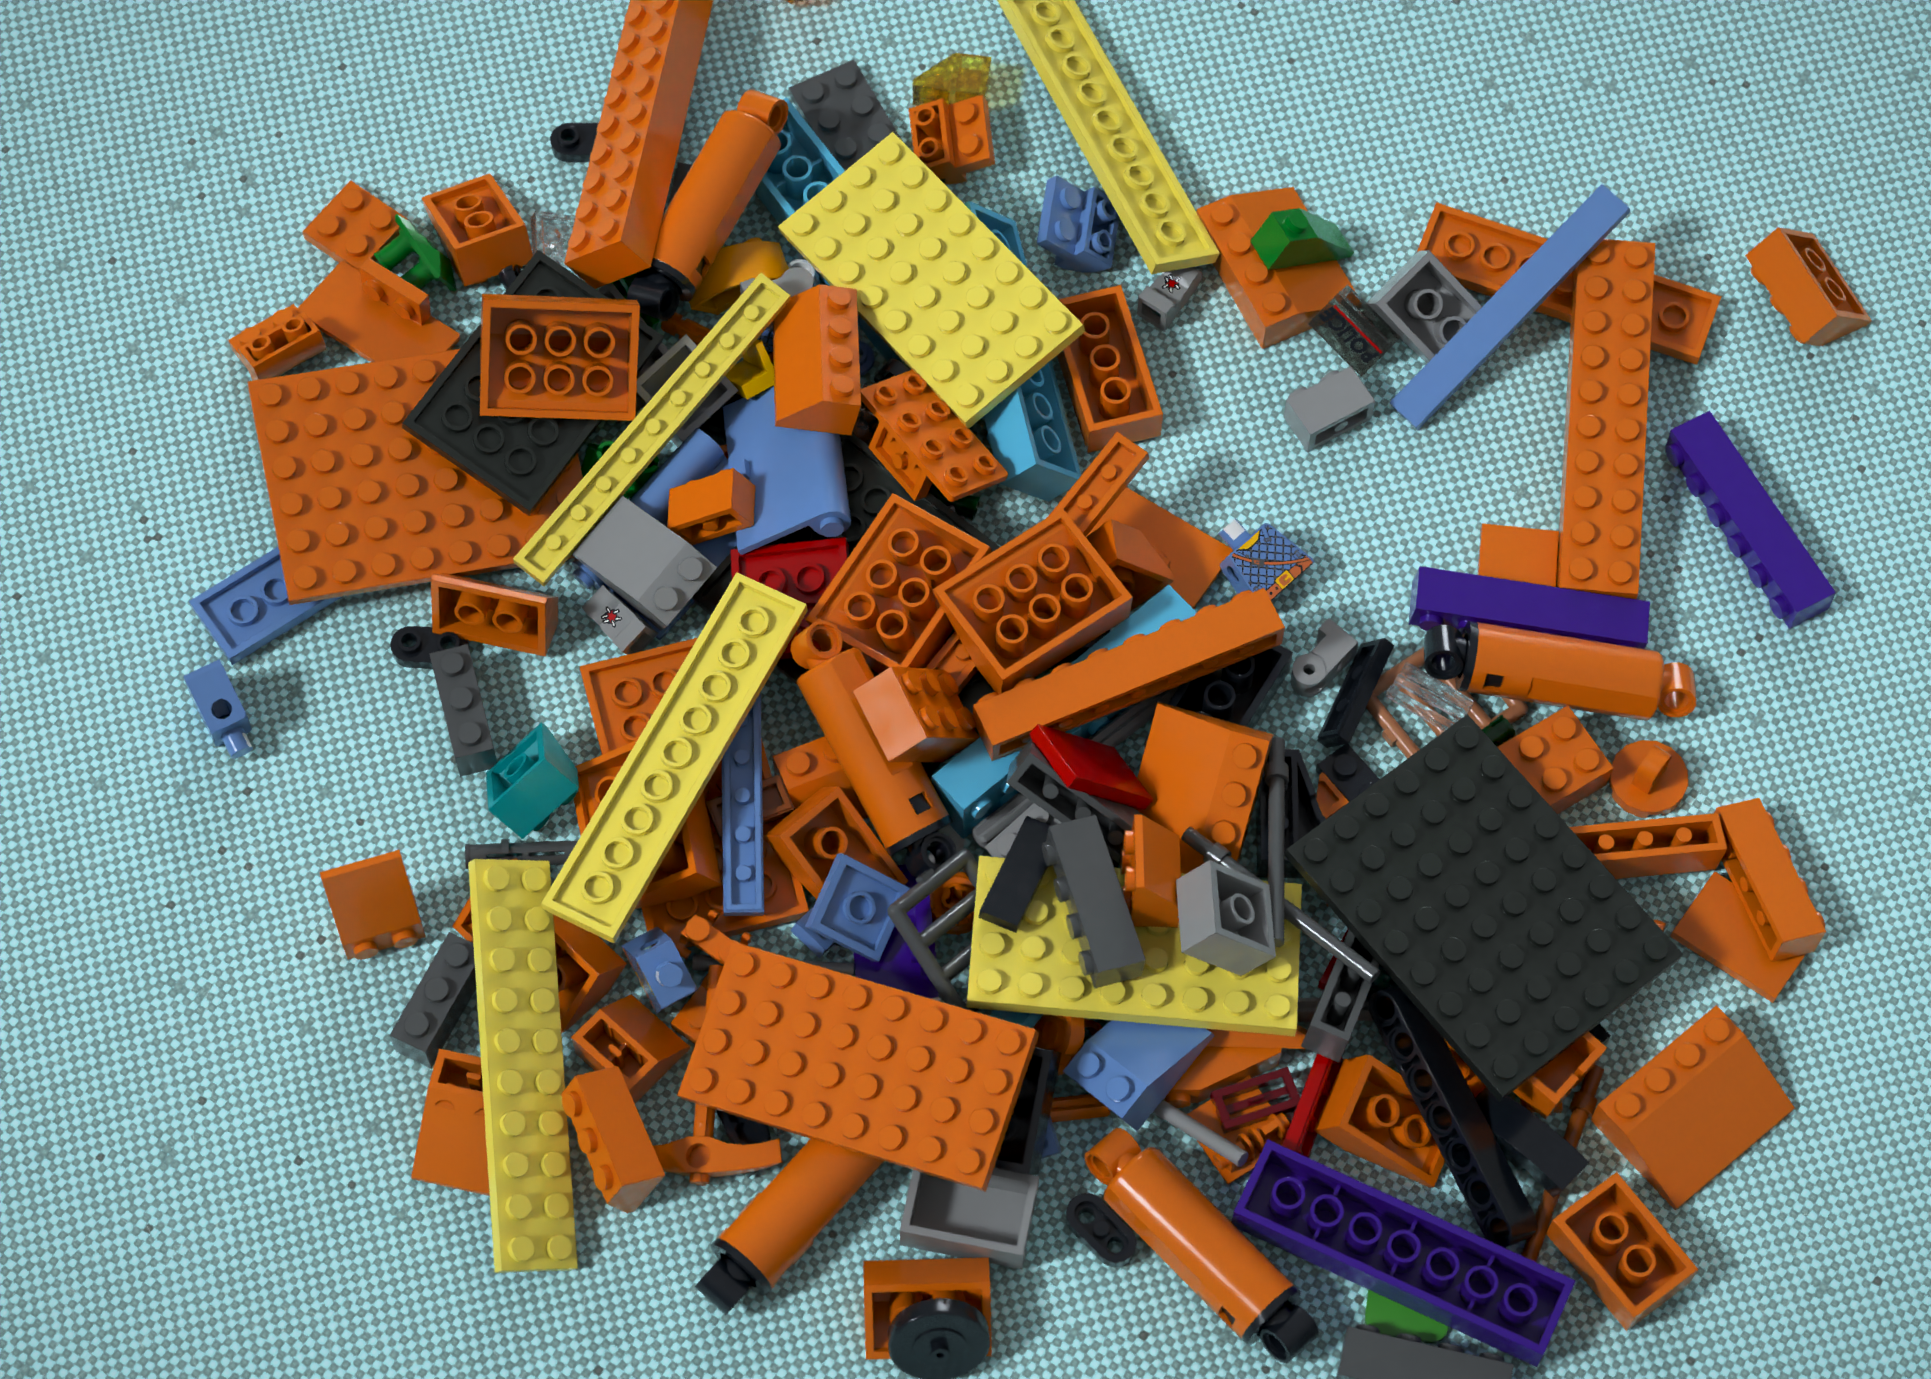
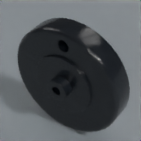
[888,1298,990,1379]

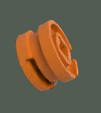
[930,872,975,935]

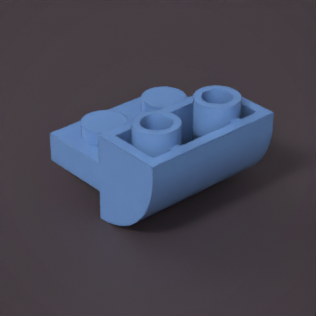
[1036,175,1119,273]

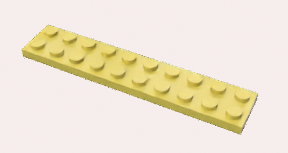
[997,0,1220,274]
[541,572,807,944]
[468,859,578,1273]

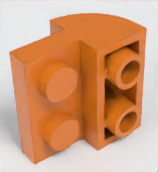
[909,95,995,184]
[228,304,326,380]

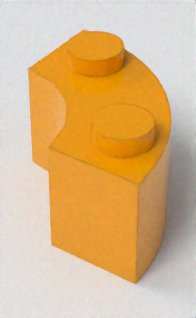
[689,237,789,315]

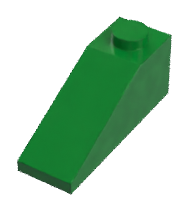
[1250,208,1354,270]

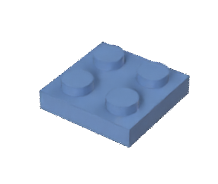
[805,854,911,962]

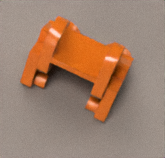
[675,909,753,965]

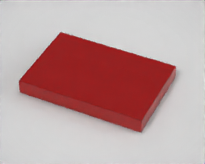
[1029,724,1153,810]

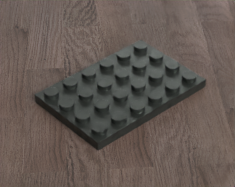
[402,250,664,516]

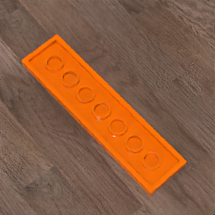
[1416,202,1721,365]

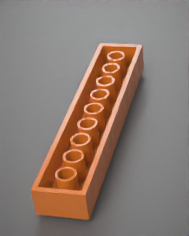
[564,0,714,289]
[1556,239,1656,599]

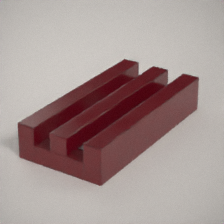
[1210,1067,1300,1134]

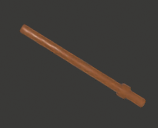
[1521,1065,1604,1262]

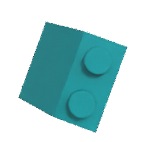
[486,722,579,839]

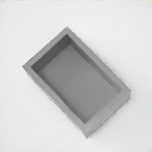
[900,1168,1039,1269]

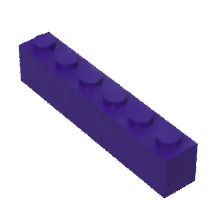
[1665,410,1836,629]
[1408,566,1650,649]

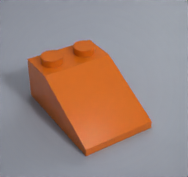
[421,173,533,287]
[763,786,908,899]
[319,850,426,960]
[1313,1054,1445,1188]

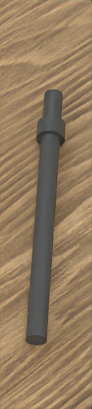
[1265,737,1289,948]
[1181,827,1380,984]

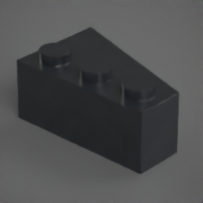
[1256,749,1326,878]

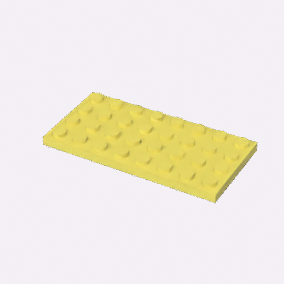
[778,132,1085,429]
[966,856,1302,1036]

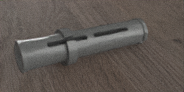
[465,839,578,869]

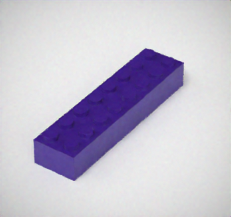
[1231,1139,1576,1367]

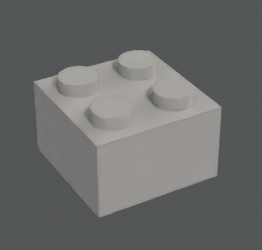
[1176,860,1276,976]

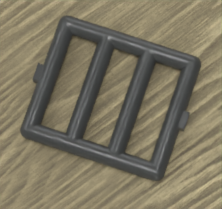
[887,849,979,1012]

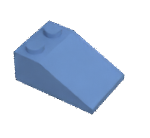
[1063,1020,1215,1132]

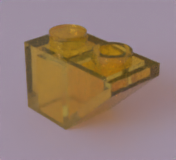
[912,53,991,106]

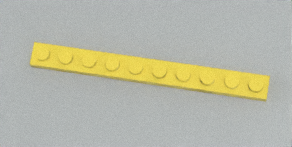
[513,273,791,586]

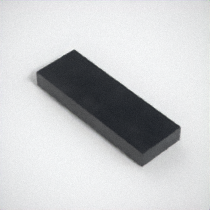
[1317,638,1394,748]
[979,816,1051,933]

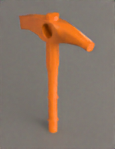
[653,965,782,1186]

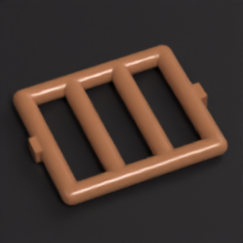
[1366,647,1528,759]

